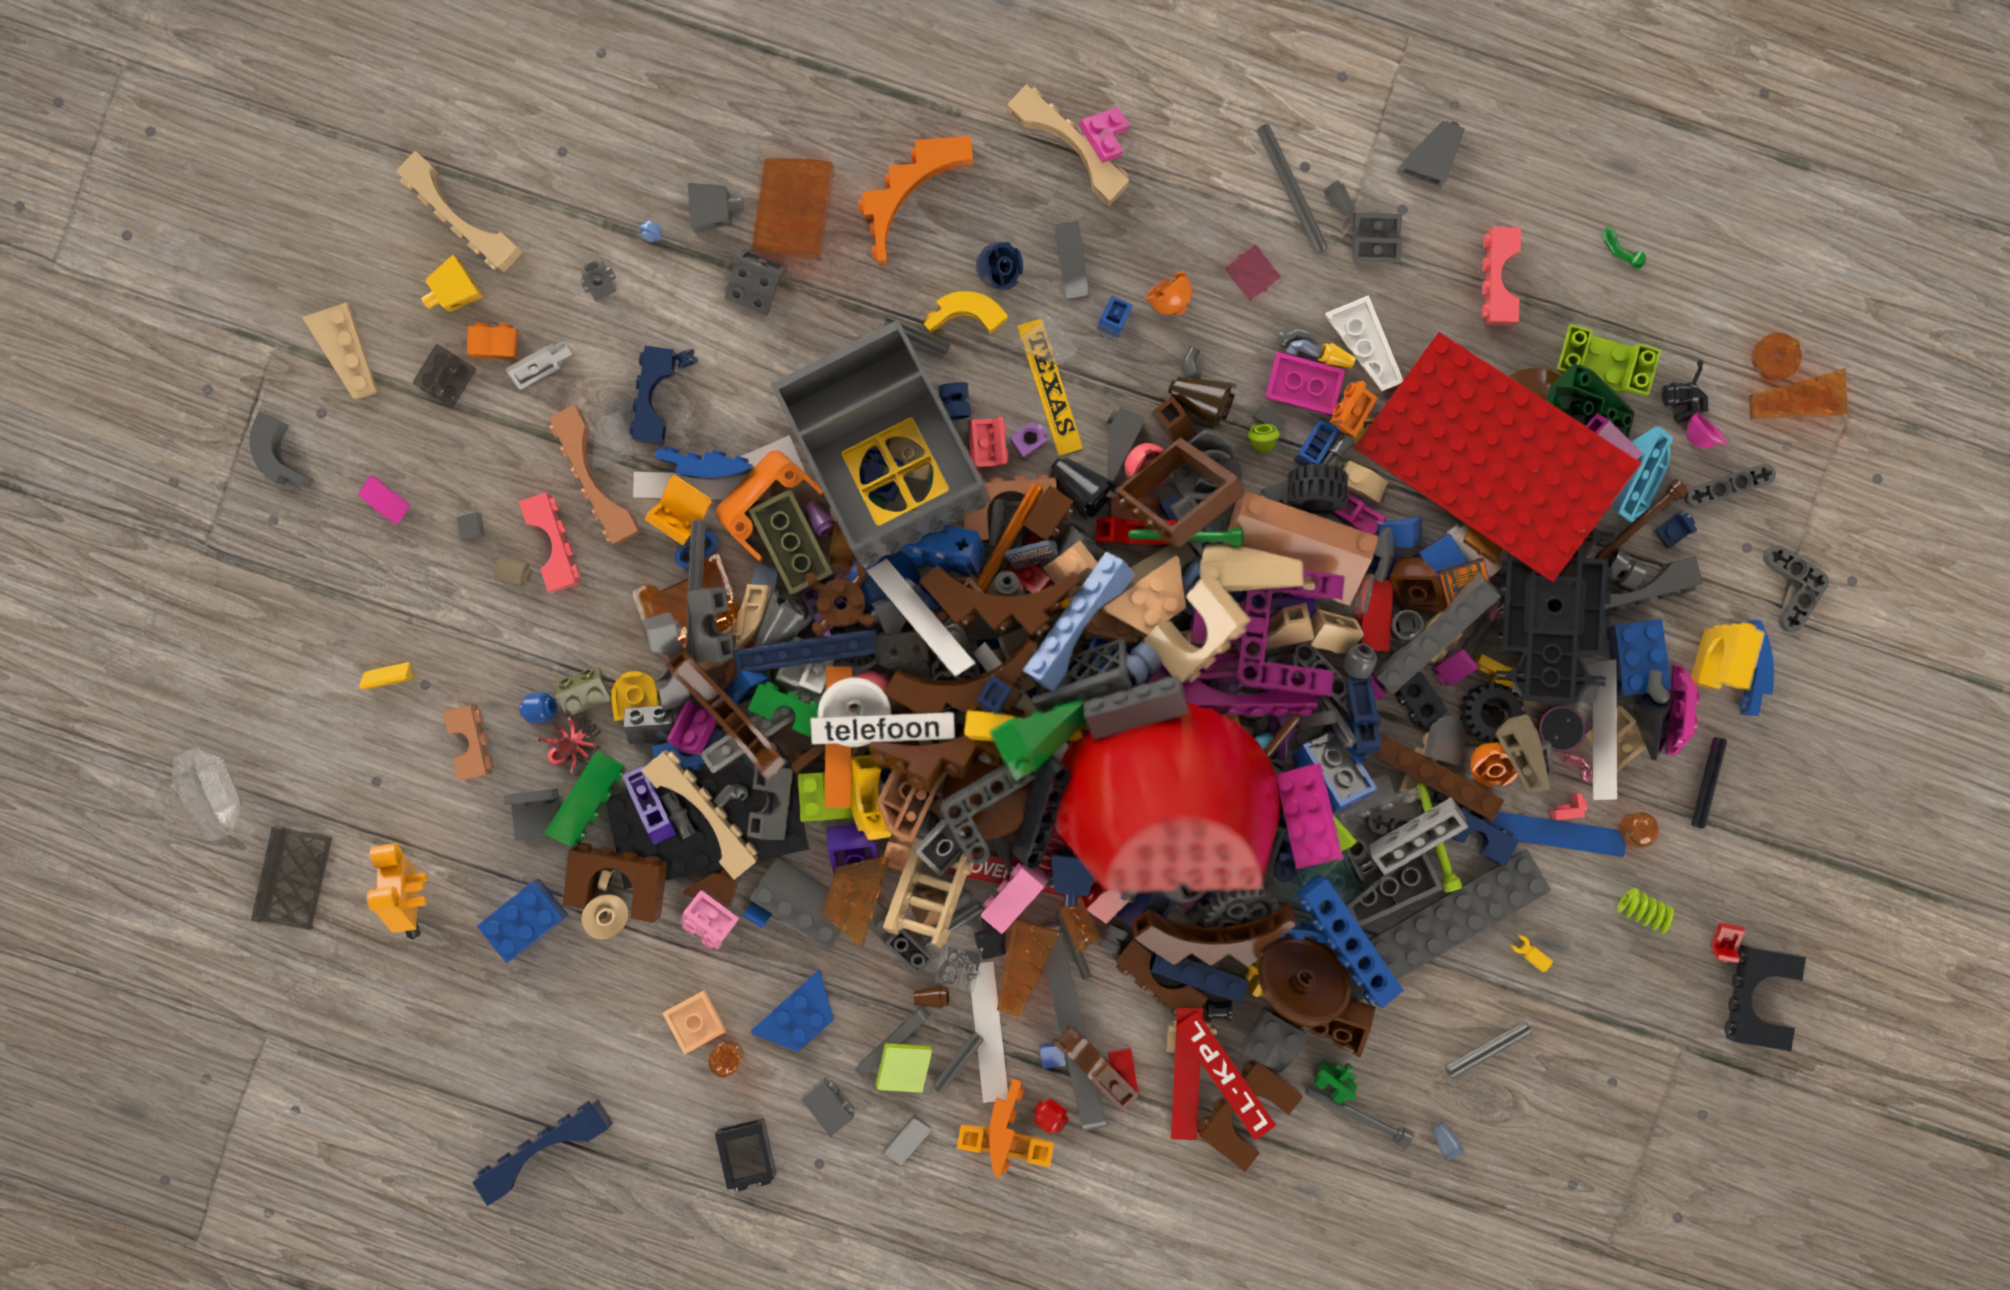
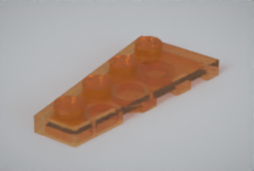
[1749,368,1848,419]

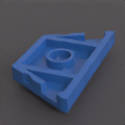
[750,969,834,1052]

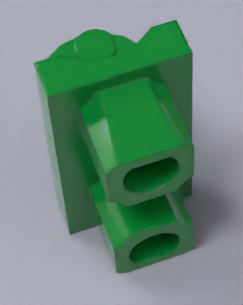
[1314,1059,1357,1104]

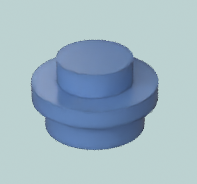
[639,221,662,242]

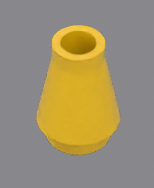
[1318,343,1356,369]

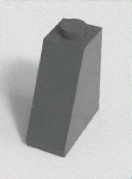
[1397,120,1465,188]

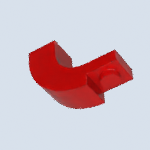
[1095,517,1178,547]

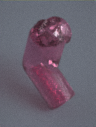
[1564,753,1593,783]

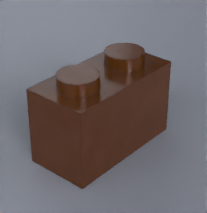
[1023,485,1074,541]

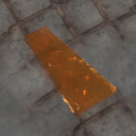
[997,919,1061,1017]

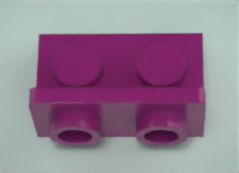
[667,700,718,755]

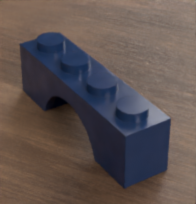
[629,346,677,446]
[1150,953,1249,1004]

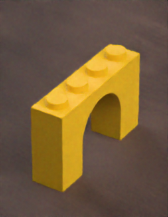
[1691,623,1764,689]

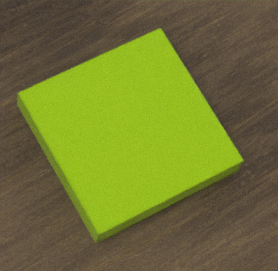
[876,1043,932,1093]

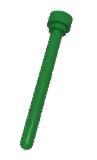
[1128,527,1244,547]

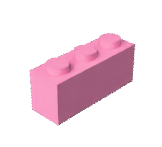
[980,863,1050,934]

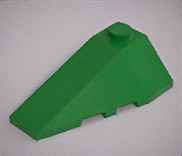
[989,700,1087,781]

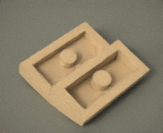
[1585,705,1646,773]

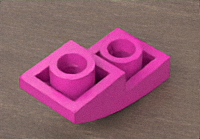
[358,475,411,524]

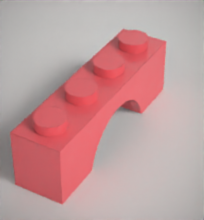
[1481,227,1521,326]
[519,493,581,592]

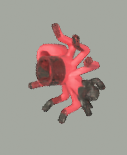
[538,712,601,776]

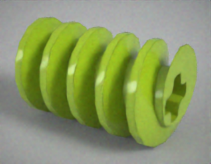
[1617,888,1674,935]

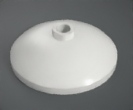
[818,678,891,747]

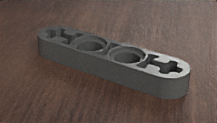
[1684,464,1776,508]
[855,1006,930,1078]

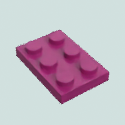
[1264,352,1345,416]

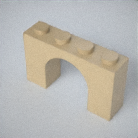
[1143,576,1250,683]

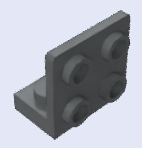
[725,248,788,315]
[504,788,560,841]

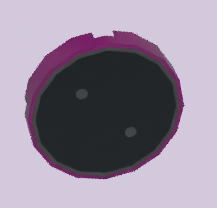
[1537,706,1586,752]

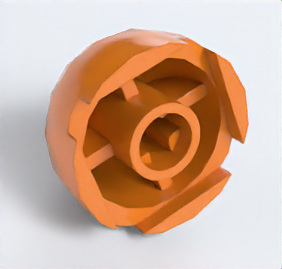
[1145,271,1193,316]
[1470,741,1518,788]

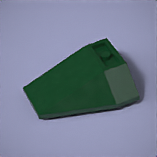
[1546,364,1635,439]

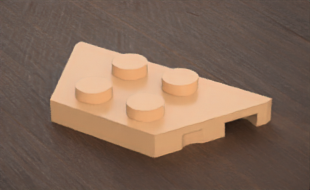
[1101,556,1186,635]

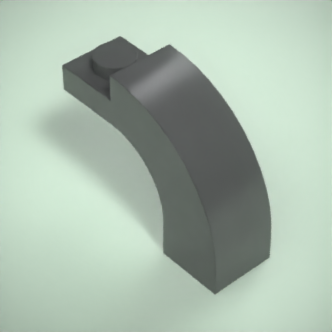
[250,411,314,488]

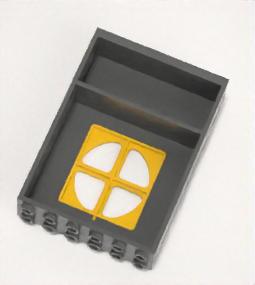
[771,320,991,566]

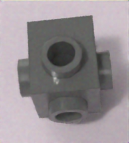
[580,261,617,301]

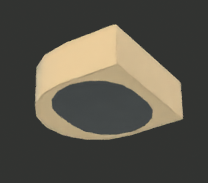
[597,868,616,892]

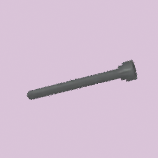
[1305,1087,1413,1149]

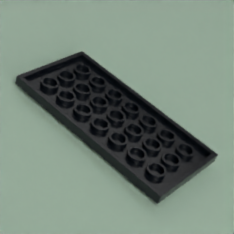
[606,757,810,890]

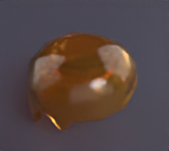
[1619,812,1659,848]

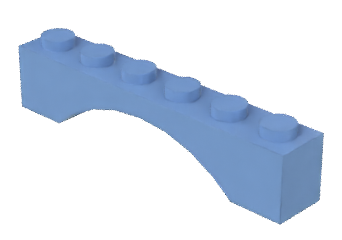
[1023,552,1135,692]

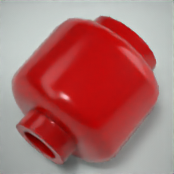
[1033,1098,1069,1135]

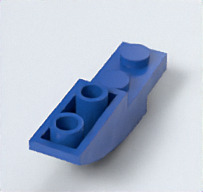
[655,446,754,479]
[1739,620,1774,716]

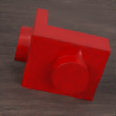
[1710,922,1745,963]

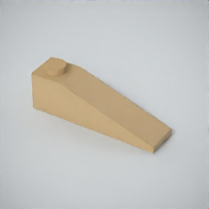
[1200,543,1303,592]

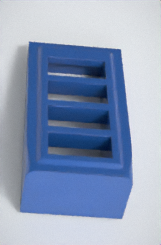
[1294,418,1339,466]

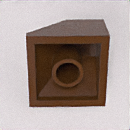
[1390,557,1447,612]

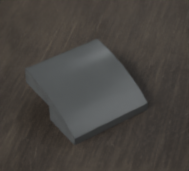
[1352,212,1402,263]

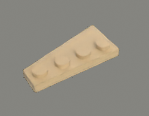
[302,303,378,400]

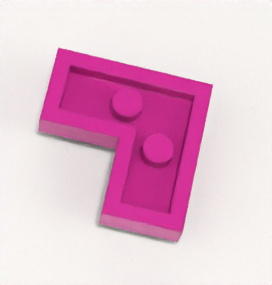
[1078,107,1130,163]

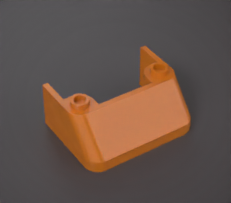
[715,450,825,562]

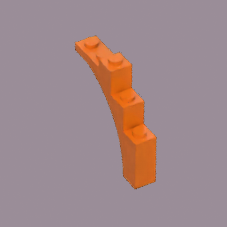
[858,136,973,266]

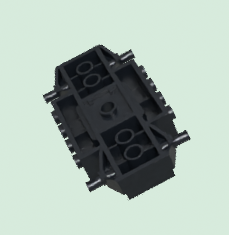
[1496,527,1614,704]

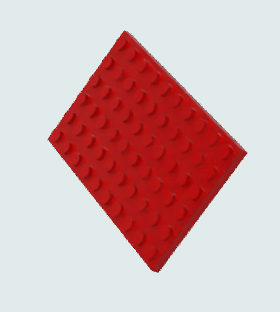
[1354,332,1641,583]

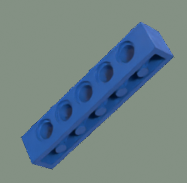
[1296,874,1404,1008]

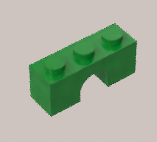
[748,682,819,738]

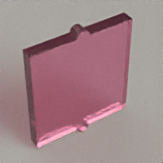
[1225,245,1281,301]

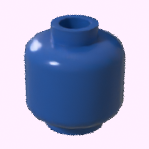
[519,692,557,724]

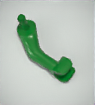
[1602,226,1646,269]

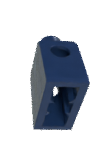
[1052,849,1094,907]

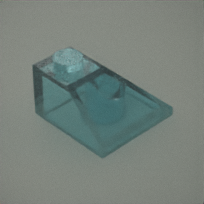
[1296,851,1362,910]

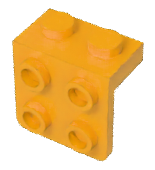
[644,475,711,546]

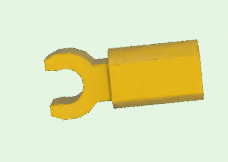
[1510,935,1553,972]

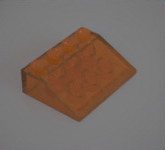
[752,158,835,261]

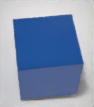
[1412,535,1467,583]

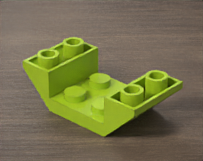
[1556,324,1661,396]

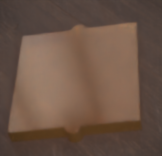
[1463,527,1502,564]

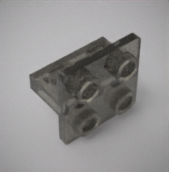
[413,344,477,407]

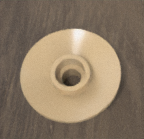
[582,894,628,939]

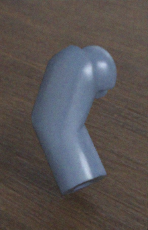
[1285,340,1322,359]

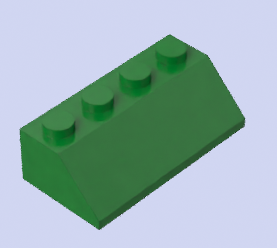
[544,750,625,847]

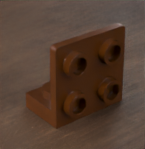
[770,719,825,773]

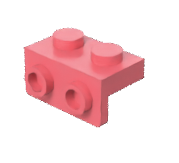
[968,417,1008,468]

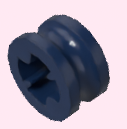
[675,349,698,369]

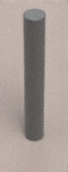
[1055,910,1092,979]

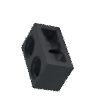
[1394,672,1448,727]

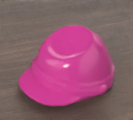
[1686,413,1728,448]

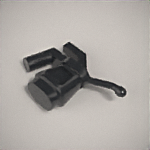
[1662,359,1708,423]

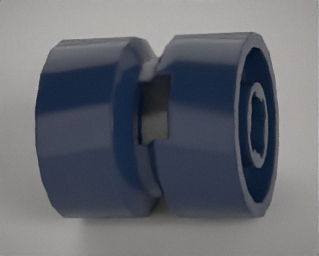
[938,382,971,420]

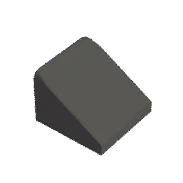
[457,512,485,541]

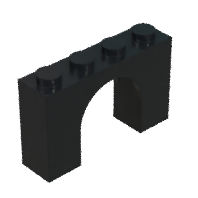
[1725,945,1806,1051]

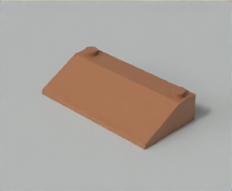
[1223,491,1379,606]

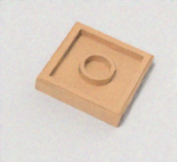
[662,989,727,1055]

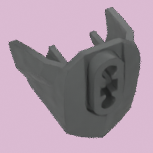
[1173,430,1242,500]

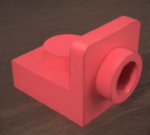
[1549,793,1587,820]

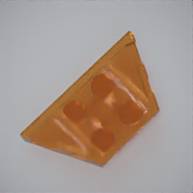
[823,856,889,947]

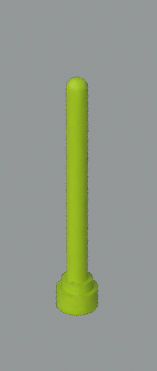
[1416,781,1462,892]

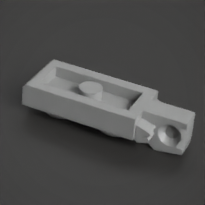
[506,341,572,390]

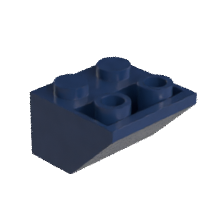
[1116,890,1177,928]

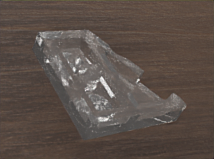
[1014,314,1079,366]
[591,411,636,471]

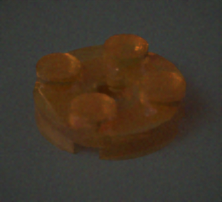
[1751,333,1802,381]

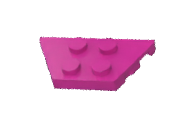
[1666,665,1700,755]

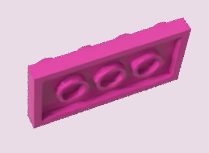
[1276,764,1343,869]

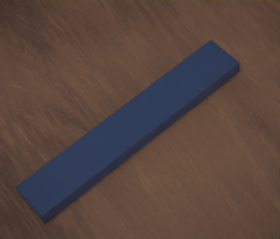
[734,629,880,674]

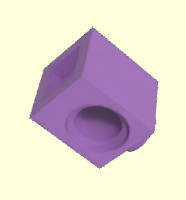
[1010,421,1048,459]

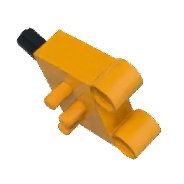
[367,843,428,940]

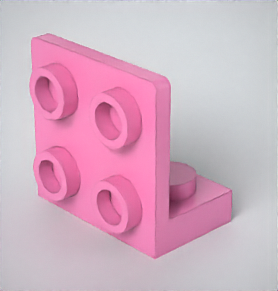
[680,890,739,950]

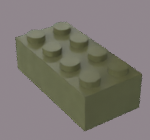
[748,489,835,596]

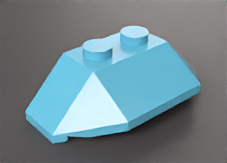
[1612,426,1673,522]

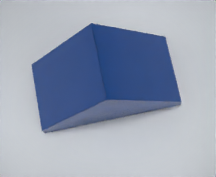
[1097,296,1133,338]
[1377,516,1422,548]

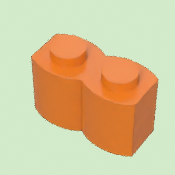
[466,322,519,360]

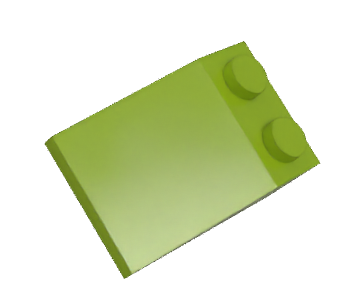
[798,771,854,822]

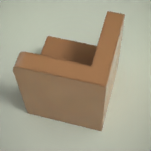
[912,888,947,926]

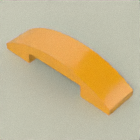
[957,1124,1054,1167]

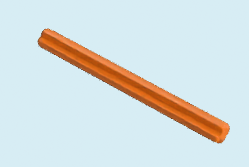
[976,483,1044,592]

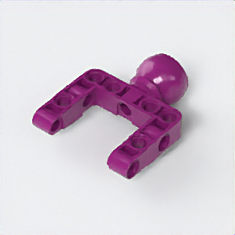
[1190,570,1345,697]

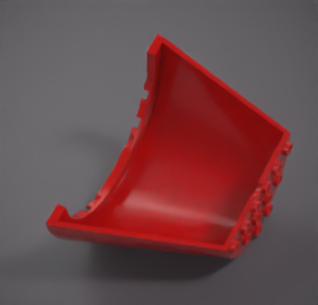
[1054,702,1281,891]

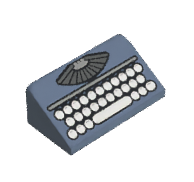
[1004,540,1059,569]

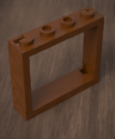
[1115,437,1245,548]

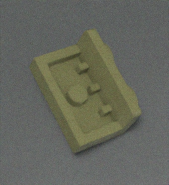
[555,667,611,717]

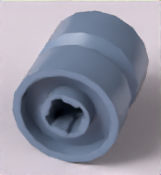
[1116,642,1162,687]

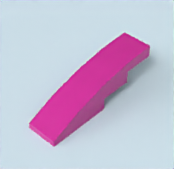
[1330,493,1386,536]

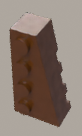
[1273,999,1376,1058]

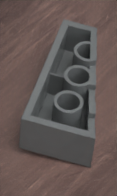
[1345,852,1443,927]

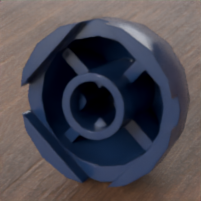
[976,242,1023,290]

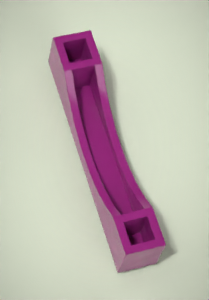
[1183,677,1318,717]

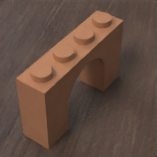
[964,475,1060,542]

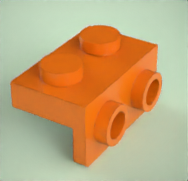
[1330,381,1377,437]

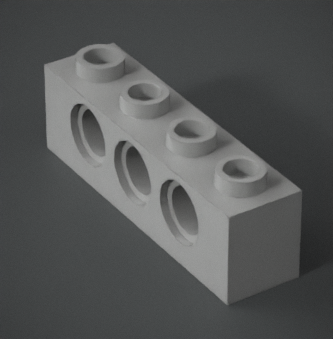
[1370,797,1468,875]

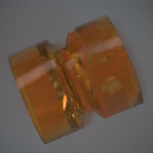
[708,1040,744,1077]

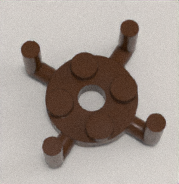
[806,565,875,637]

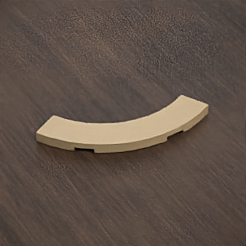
[685,584,772,671]

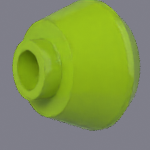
[1247,424,1280,454]

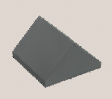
[913,818,966,877]

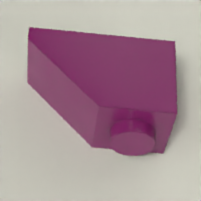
[1430,649,1478,686]

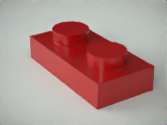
[1107,1047,1139,1093]

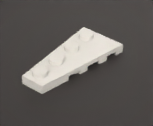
[1324,295,1403,392]

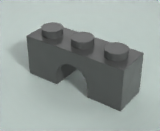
[687,587,735,663]
[747,765,793,840]

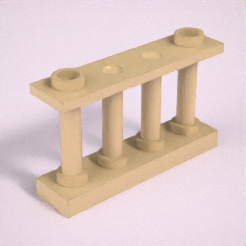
[883,838,973,949]

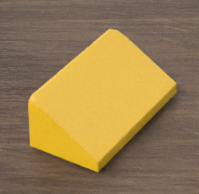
[359,662,414,689]

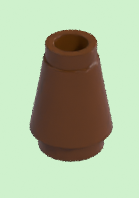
[914,985,950,1008]

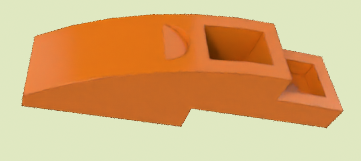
[989,1078,1025,1178]

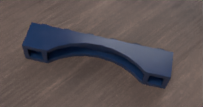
[472,1100,613,1206]

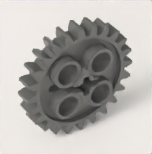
[1201,885,1279,927]

